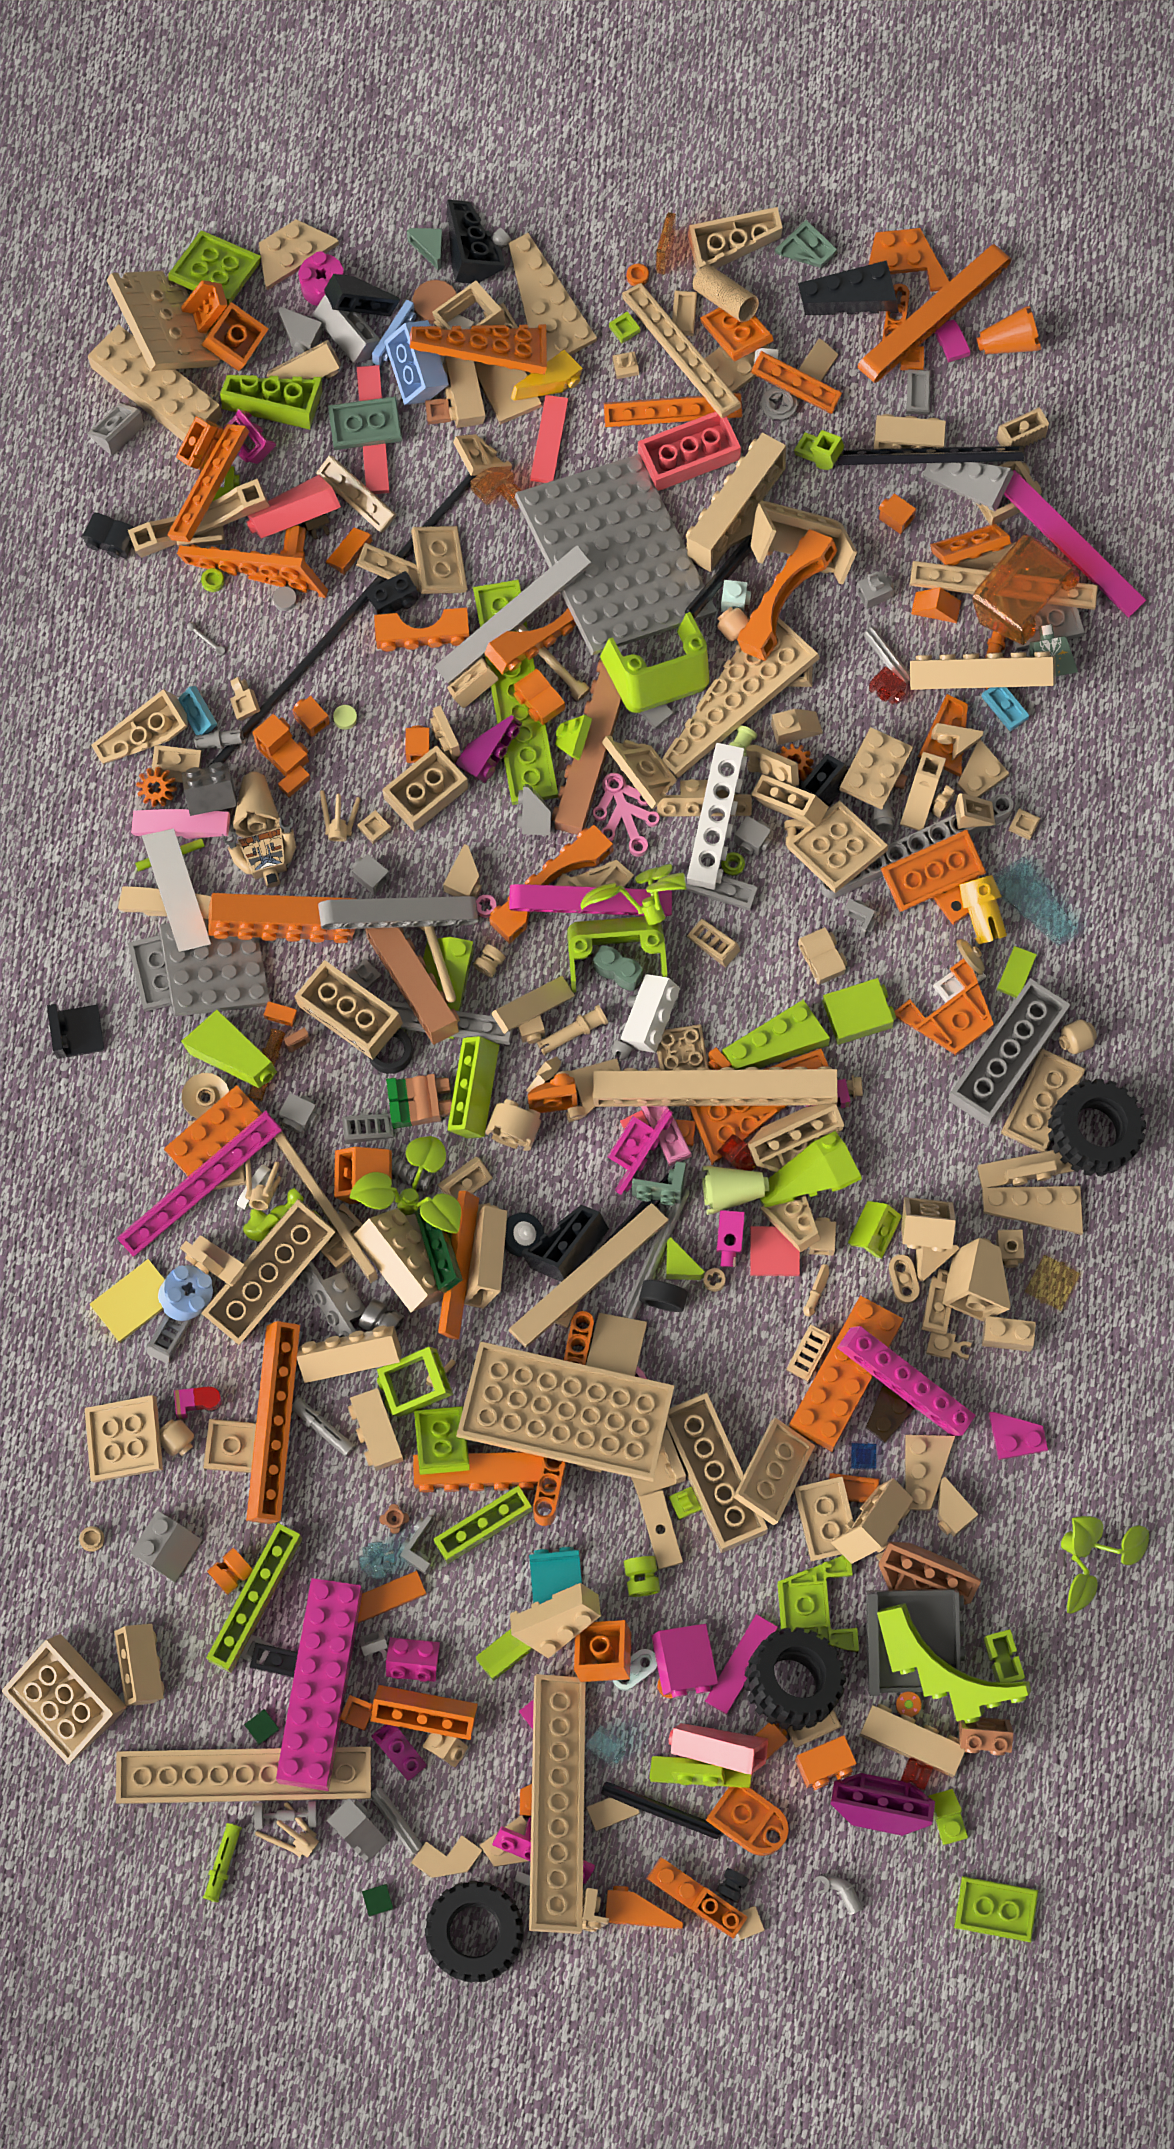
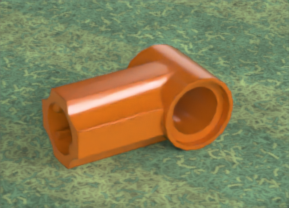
[280,525,306,559]

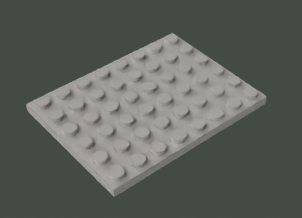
[515,454,717,656]

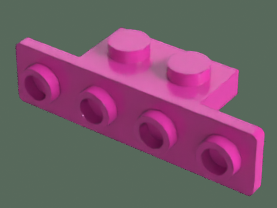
[607,1108,673,1195]
[492,1817,595,1884]

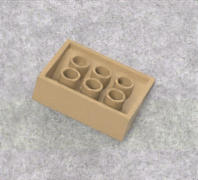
[2,1634,127,1765]

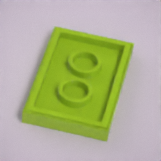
[414,1406,470,1475]
[954,1876,1039,1942]

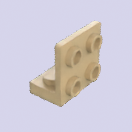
[631,1430,686,1497]

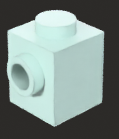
[721,580,751,612]

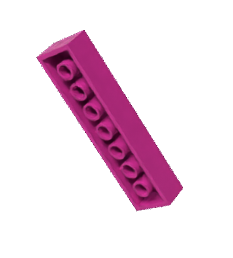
[276,1578,363,1791]

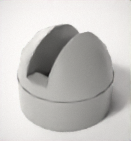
[492,227,512,248]
[611,1040,633,1060]

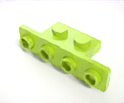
[649,1756,752,1788]

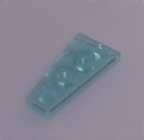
[993,856,1079,946]

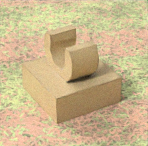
[612,351,639,379]

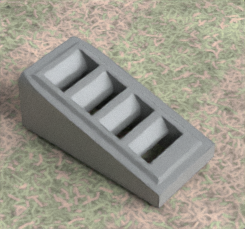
[342,1114,394,1144]
[147,1314,192,1364]

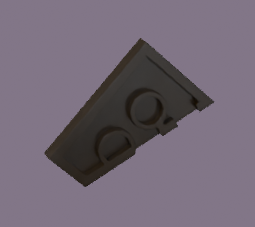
[866,1384,915,1444]

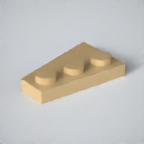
[761,1195,821,1252]

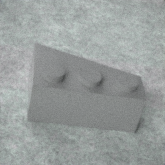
[326,1799,389,1863]

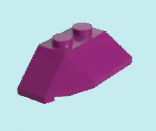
[830,1773,935,1836]

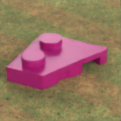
[989,1412,1048,1460]

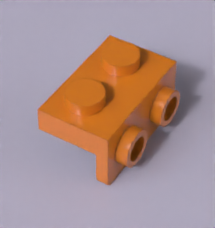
[181,280,228,333]

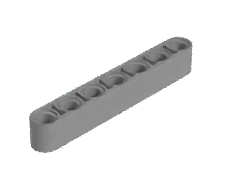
[318,896,479,929]

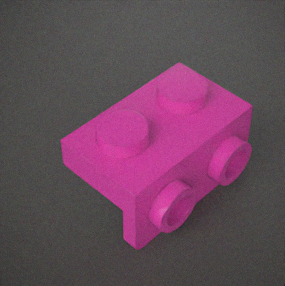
[386,1637,440,1682]

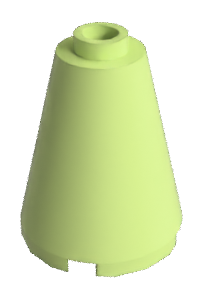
[702,1166,769,1215]

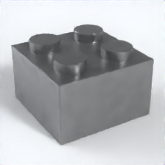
[182,762,237,816]

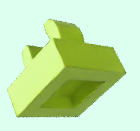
[669,1487,702,1520]

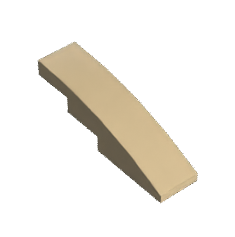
[118,886,211,920]

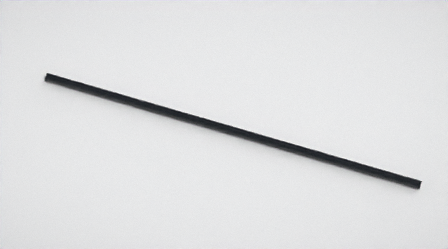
[208,473,479,767]

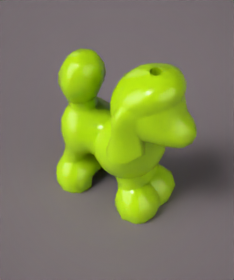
[243,1188,322,1242]

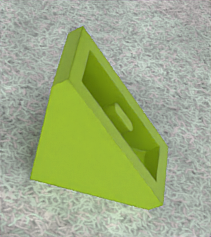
[666,1237,705,1280]

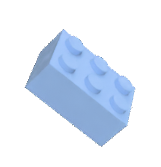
[384,320,449,405]

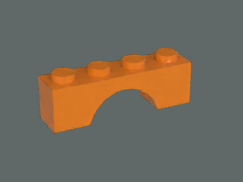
[374,607,470,652]

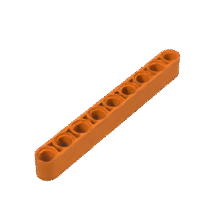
[858,244,1012,383]
[533,1311,594,1526]

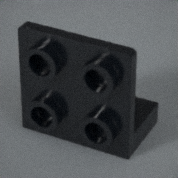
[47,1004,105,1059]

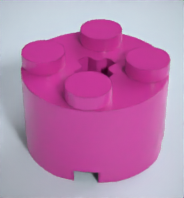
[298,251,344,306]

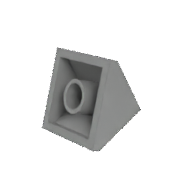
[87,403,144,456]

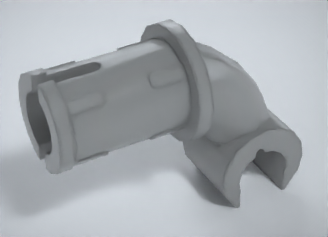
[813,1875,864,1915]

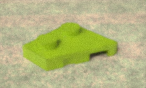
[555,715,592,760]

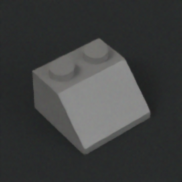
[130,1510,203,1583]

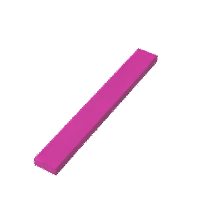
[1004,470,1146,618]
[117,1111,282,1257]

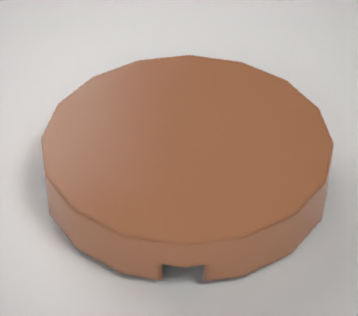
[412,280,457,324]

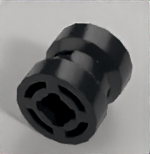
[716,1868,750,1903]

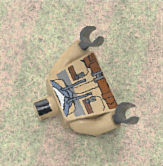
[222,815,296,888]

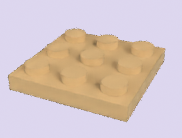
[787,800,888,893]
[85,1395,163,1482]

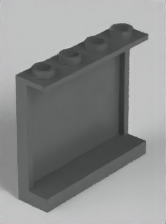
[866,1589,965,1696]

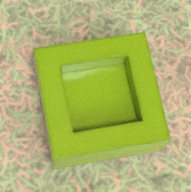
[609,311,640,344]

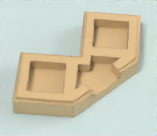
[411,1836,483,1878]

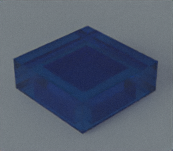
[851,1443,876,1470]

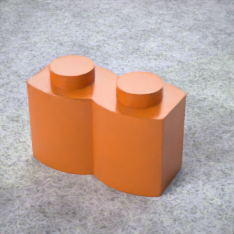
[513,669,565,725]

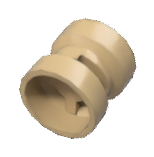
[473,944,506,978]

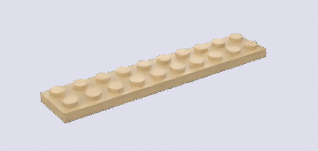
[529,1674,586,1934]
[116,1747,372,1804]

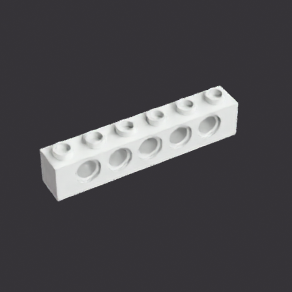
[687,743,747,890]

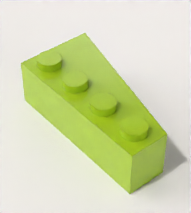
[220,375,323,430]
[722,1000,830,1070]

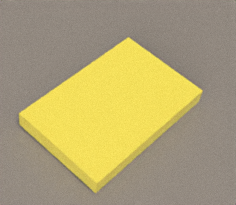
[90,1259,165,1343]

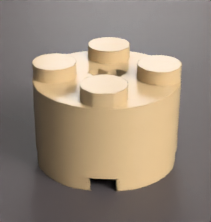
[486,1099,541,1151]

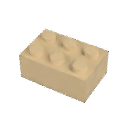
[382,745,468,833]
[901,1197,956,1252]

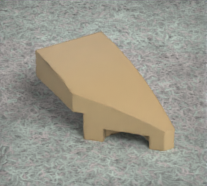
[526,1057,561,1093]

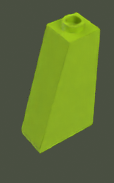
[181,1010,277,1088]

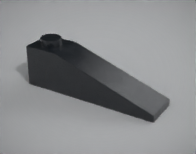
[447,199,505,284]

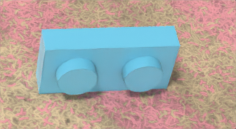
[178,686,217,735]
[981,687,1030,731]

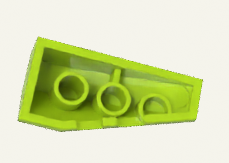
[759,1131,862,1208]

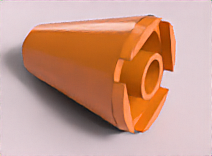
[976,306,1042,354]

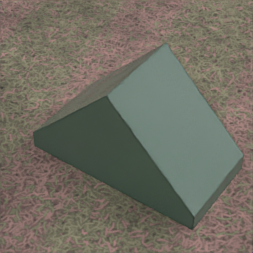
[407,228,443,270]

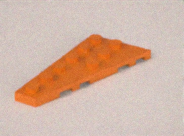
[410,324,547,375]
[688,1048,829,1165]

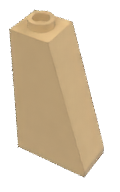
[464,1205,507,1309]

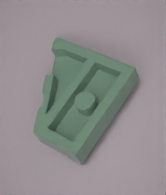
[775,220,838,268]

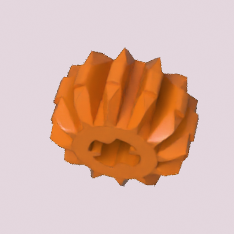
[776,743,814,781]
[136,766,177,807]

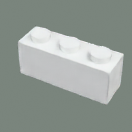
[621,974,680,1053]

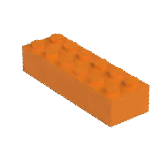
[208,893,357,943]
[789,1295,904,1452]

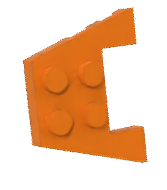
[869,228,949,292]
[894,958,994,1055]

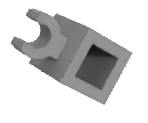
[856,571,894,610]

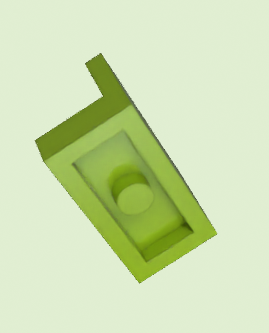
[848,1201,902,1258]
[476,1629,533,1681]

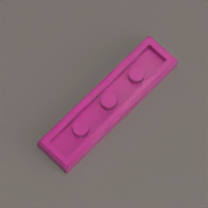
[705,1614,778,1715]

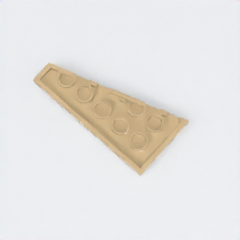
[509,233,597,361]

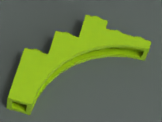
[877,1603,1032,1724]

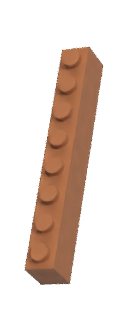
[551,656,624,835]

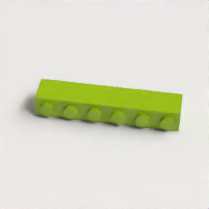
[206,1523,302,1673]

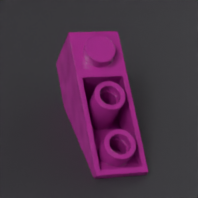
[455,715,522,783]

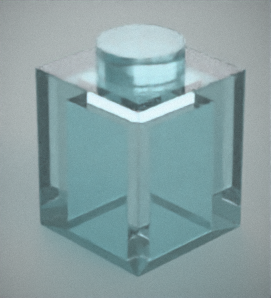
[585,1725,626,1766]

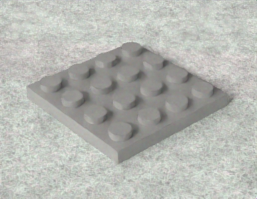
[159,919,270,1017]

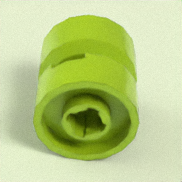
[624,1556,660,1597]

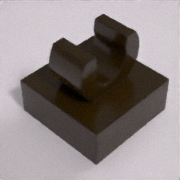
[303,514,330,540]

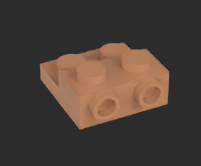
[958,1717,1013,1755]

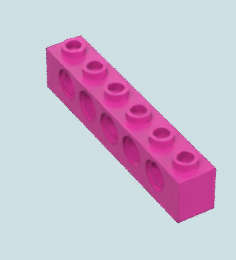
[837,1326,976,1436]

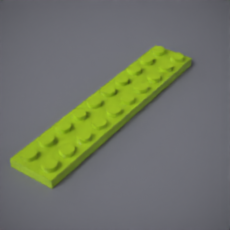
[473,580,558,805]

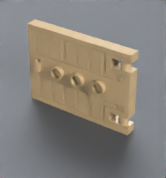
[107,271,221,371]

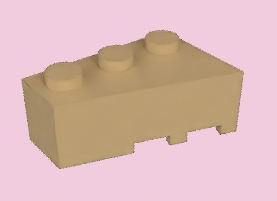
[510,1583,601,1659]

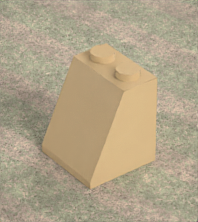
[942,1238,1011,1322]

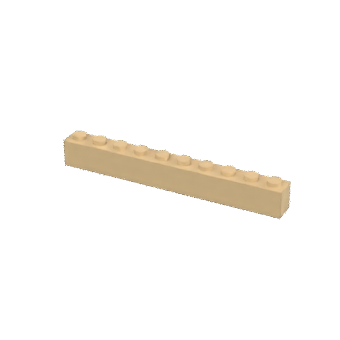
[593,1066,837,1107]

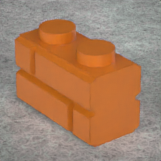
[176,416,224,471]

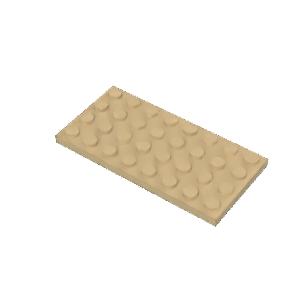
[457,1341,675,1482]

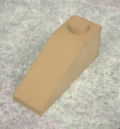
[266,340,341,379]

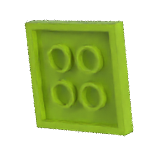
[168,230,261,305]

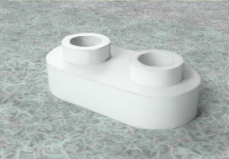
[237,1165,272,1210]

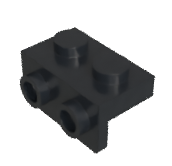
[366,571,418,615]

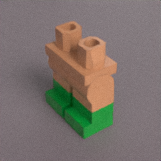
[386,1074,452,1129]

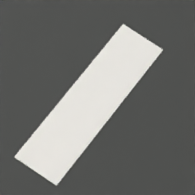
[142,828,211,952]

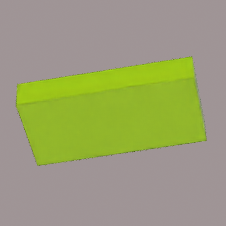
[997,946,1037,998]

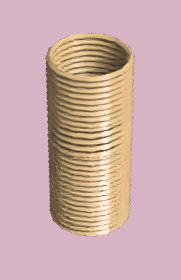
[693,265,759,322]

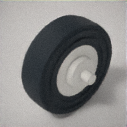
[504,1212,544,1257]

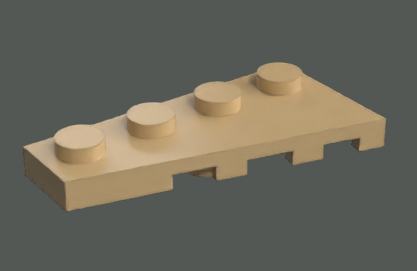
[982,1186,1083,1235]

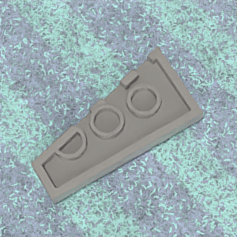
[922,462,1014,512]

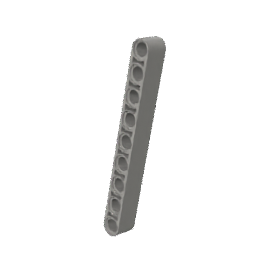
[821,794,1013,899]

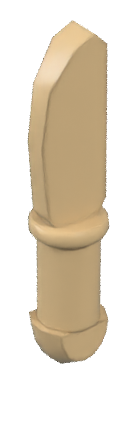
[803,1264,829,1317]

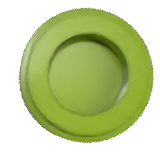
[201,568,225,592]

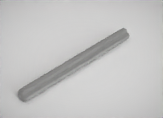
[623,1187,689,1319]

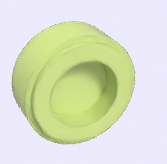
[333,705,357,730]

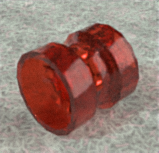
[900,1757,933,1791]

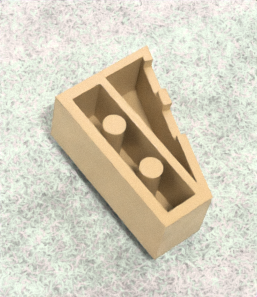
[831,1478,913,1564]

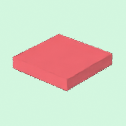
[750,1226,800,1276]

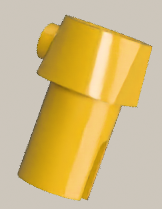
[959,875,1007,944]

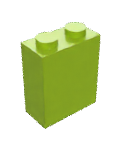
[822,978,896,1045]

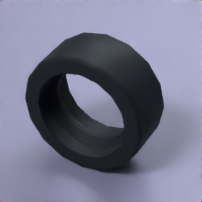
[368,1028,413,1074]
[639,1280,688,1312]

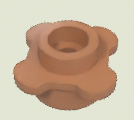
[379,1504,409,1534]

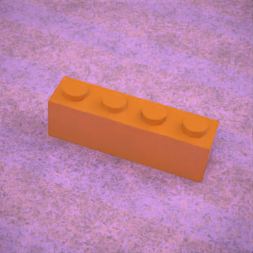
[371,1685,478,1740]

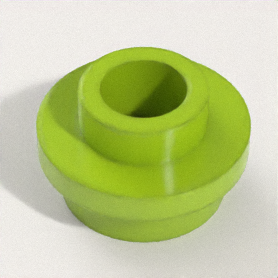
[721,852,745,876]

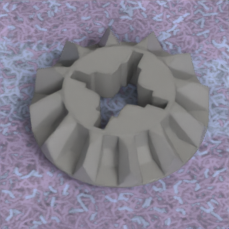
[761,386,797,422]

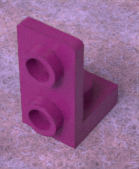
[371,1724,427,1781]

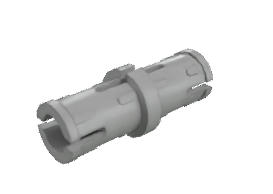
[194,728,244,750]

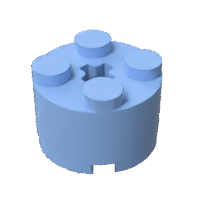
[158,1265,213,1321]

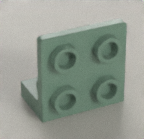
[632,1161,686,1206]

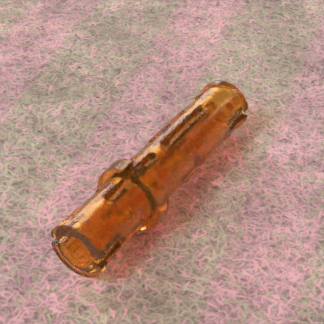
[248,1029,286,1101]

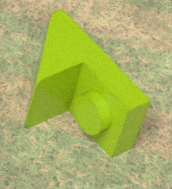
[928,1789,968,1846]

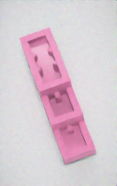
[131,809,230,839]

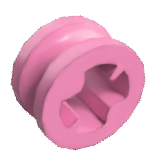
[476,895,496,918]

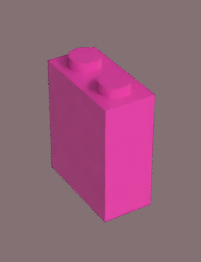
[651,1624,718,1698]

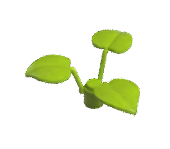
[581,864,687,925]
[350,1136,461,1234]
[1061,1516,1149,1614]

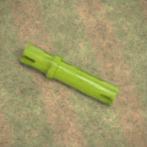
[203,1823,242,1903]

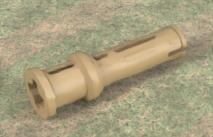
[537,1005,608,1056]

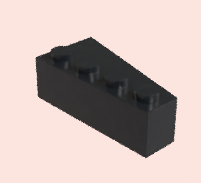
[798,260,899,315]

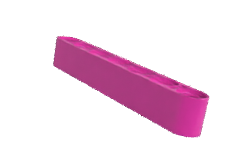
[509,884,672,916]

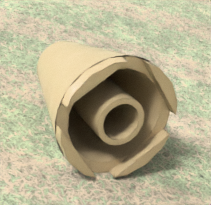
[233,772,281,838]

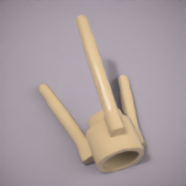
[320,790,361,842]
[245,1158,281,1211]
[255,1802,320,1858]

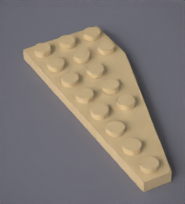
[662,617,820,779]

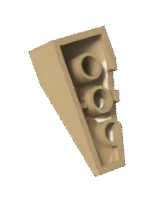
[91,689,188,764]

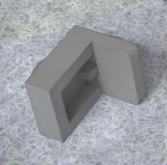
[844,899,877,938]

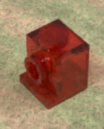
[869,666,906,705]
[717,1134,756,1171]

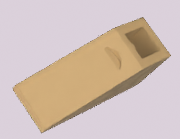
[900,752,946,831]

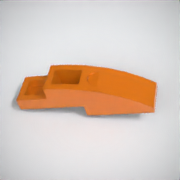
[646,1857,748,1939]

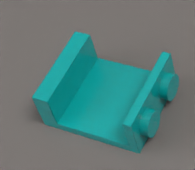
[529,1547,582,1604]

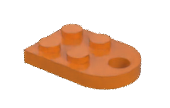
[706,1787,788,1856]

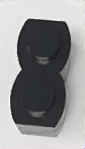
[82,512,135,559]

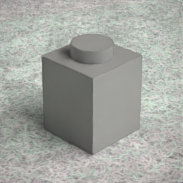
[352,854,390,895]

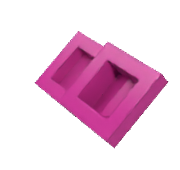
[934,319,971,363]

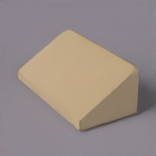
[798,338,838,381]
[447,658,498,708]
[437,1157,493,1200]

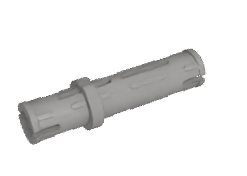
[292,1397,355,1457]

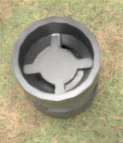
[358,1298,405,1333]

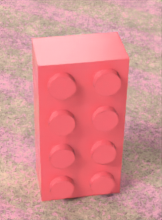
[638,412,741,491]

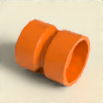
[207,1548,253,1595]

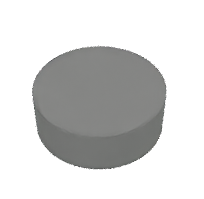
[273,586,297,611]

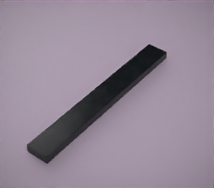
[838,446,1024,465]

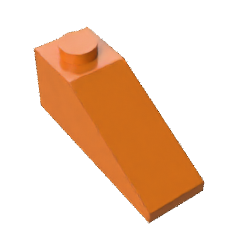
[605,1886,683,1929]

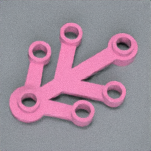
[593,773,660,857]

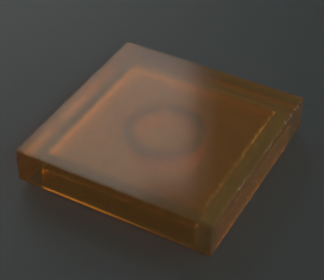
[656,212,676,275]

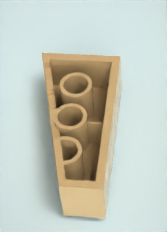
[688,207,783,272]

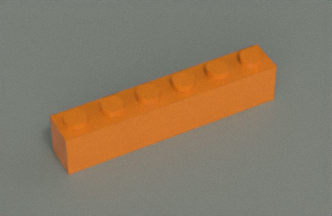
[413,1452,564,1493]

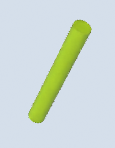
[135,838,205,872]

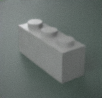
[313,295,380,363]

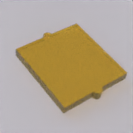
[1025,1255,1080,1311]

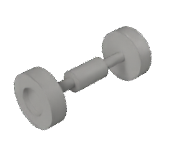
[254,1801,318,1829]

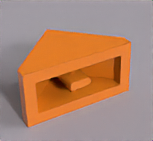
[911,587,961,623]

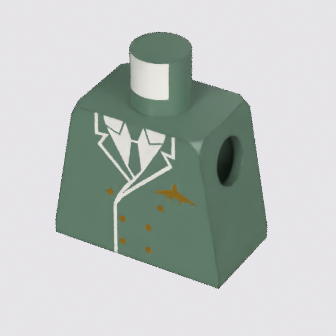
[1029,624,1078,676]

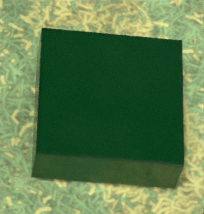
[244,1709,280,1746]
[362,1884,394,1917]

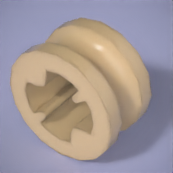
[703,1268,726,1292]

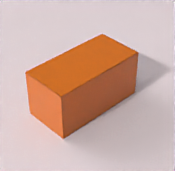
[278,765,311,798]
[264,1001,298,1027]

